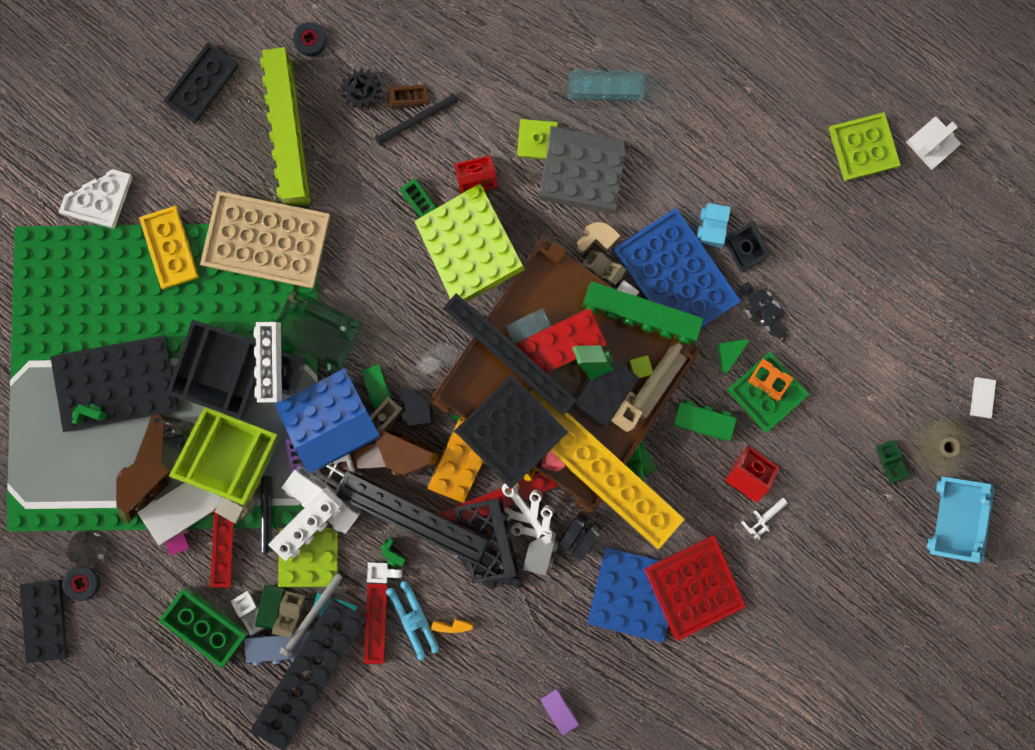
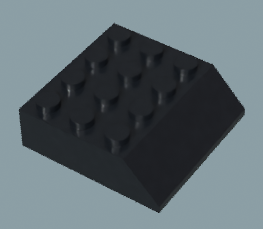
[166,320,257,419]

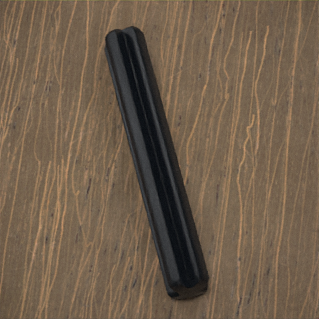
[260,476,272,554]

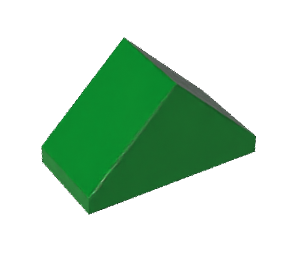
[716,339,749,374]

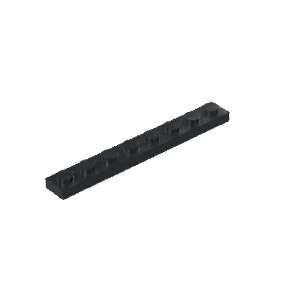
[442,293,577,416]

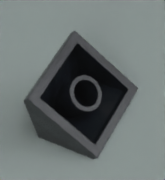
[725,221,772,272]

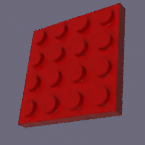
[643,535,746,641]

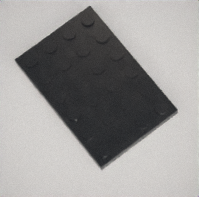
[50,335,179,432]

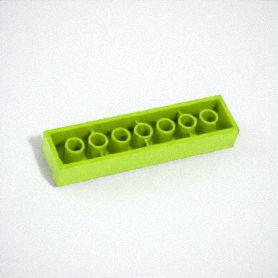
[260,47,310,207]

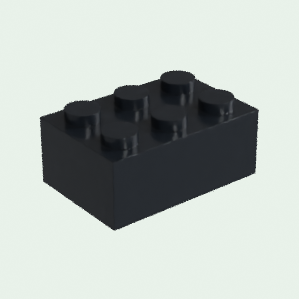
[572,358,639,427]

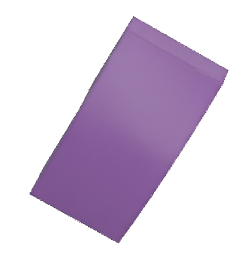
[540,689,580,736]

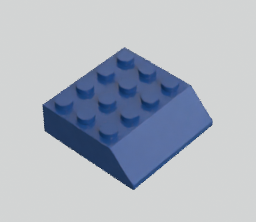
[275,368,380,474]

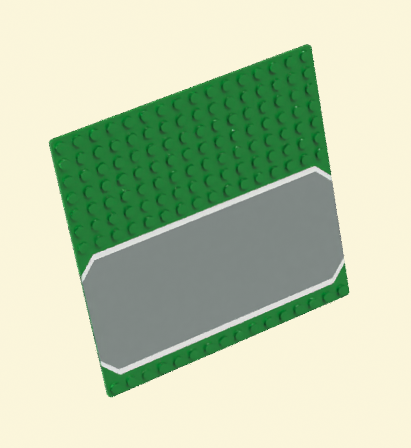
[6,224,318,532]

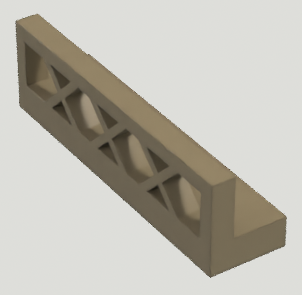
[630,343,687,419]

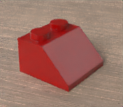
[725,445,779,503]

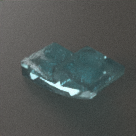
[505,308,551,344]

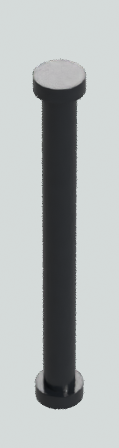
[374,92,458,146]

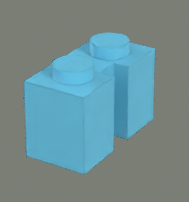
[697,203,731,248]

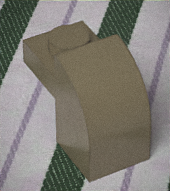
[582,250,626,286]
[272,591,305,638]

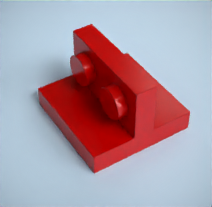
[454,155,498,194]

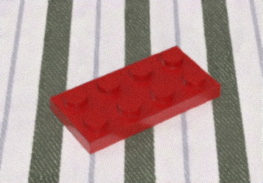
[517,308,607,373]

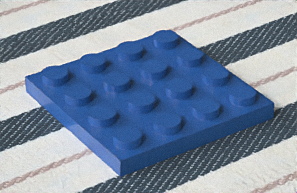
[587,547,668,643]

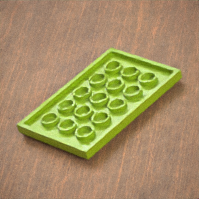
[414,184,525,302]

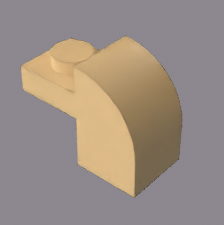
[576,222,620,255]
[611,391,642,432]

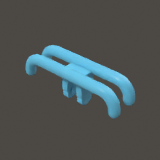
[386,581,439,661]

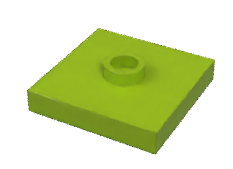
[517,119,558,160]

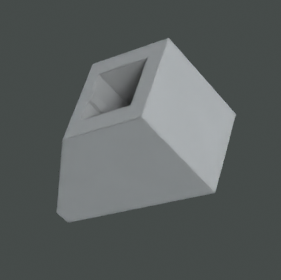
[523,532,558,576]

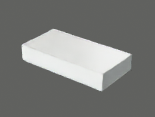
[970,377,996,419]

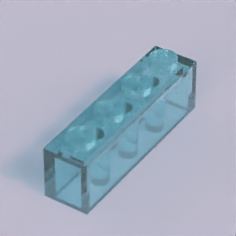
[568,69,645,101]

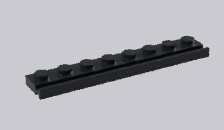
[336,470,489,565]

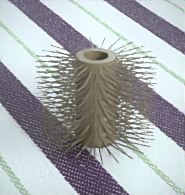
[907,418,978,477]

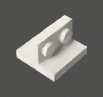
[906,116,961,170]

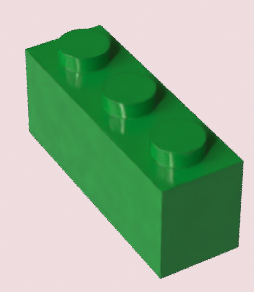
[672,400,737,442]

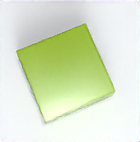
[628,355,653,378]

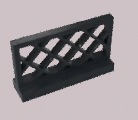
[454,496,519,584]

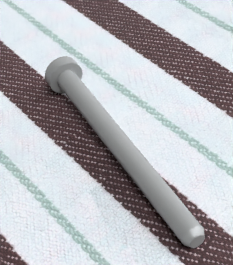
[279,574,342,659]

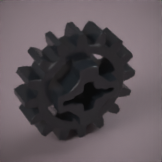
[340,68,382,110]

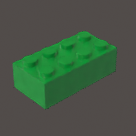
[158,587,250,669]

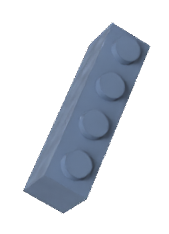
[245,631,328,666]

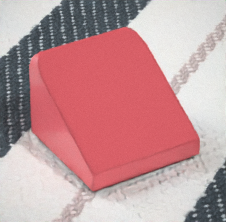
[539,451,565,472]

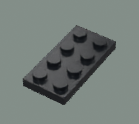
[163,42,240,124]
[19,579,68,663]

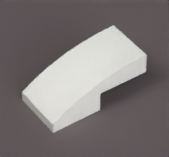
[231,591,266,636]

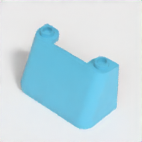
[927,477,994,564]

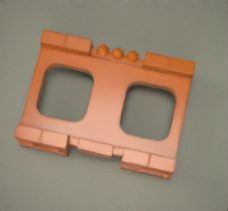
[747,359,794,401]

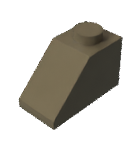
[370,397,403,441]

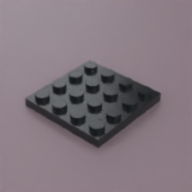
[454,375,568,489]

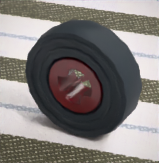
[293,22,327,57]
[62,565,100,601]

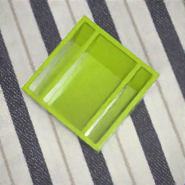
[169,407,279,506]

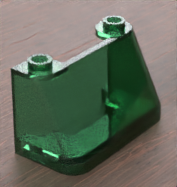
[277,291,363,372]

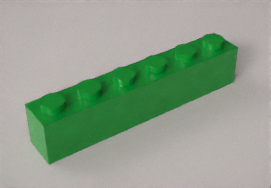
[582,281,703,345]

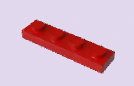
[210,508,234,588]
[364,583,388,664]

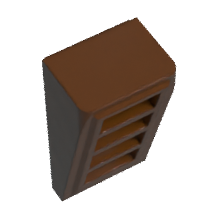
[388,85,429,110]

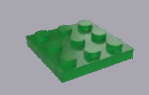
[727,352,809,433]

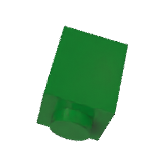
[572,345,613,380]

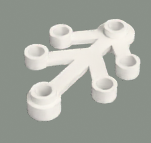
[502,483,554,540]

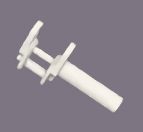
[741,498,788,540]

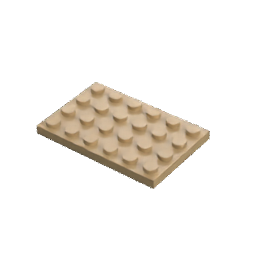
[200,191,330,289]

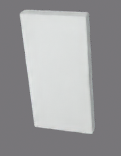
[137,483,221,546]

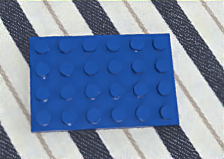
[613,208,741,329]

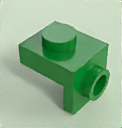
[72,404,107,424]
[380,538,407,568]

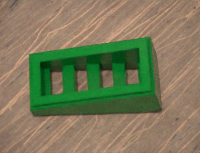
[399,178,437,218]

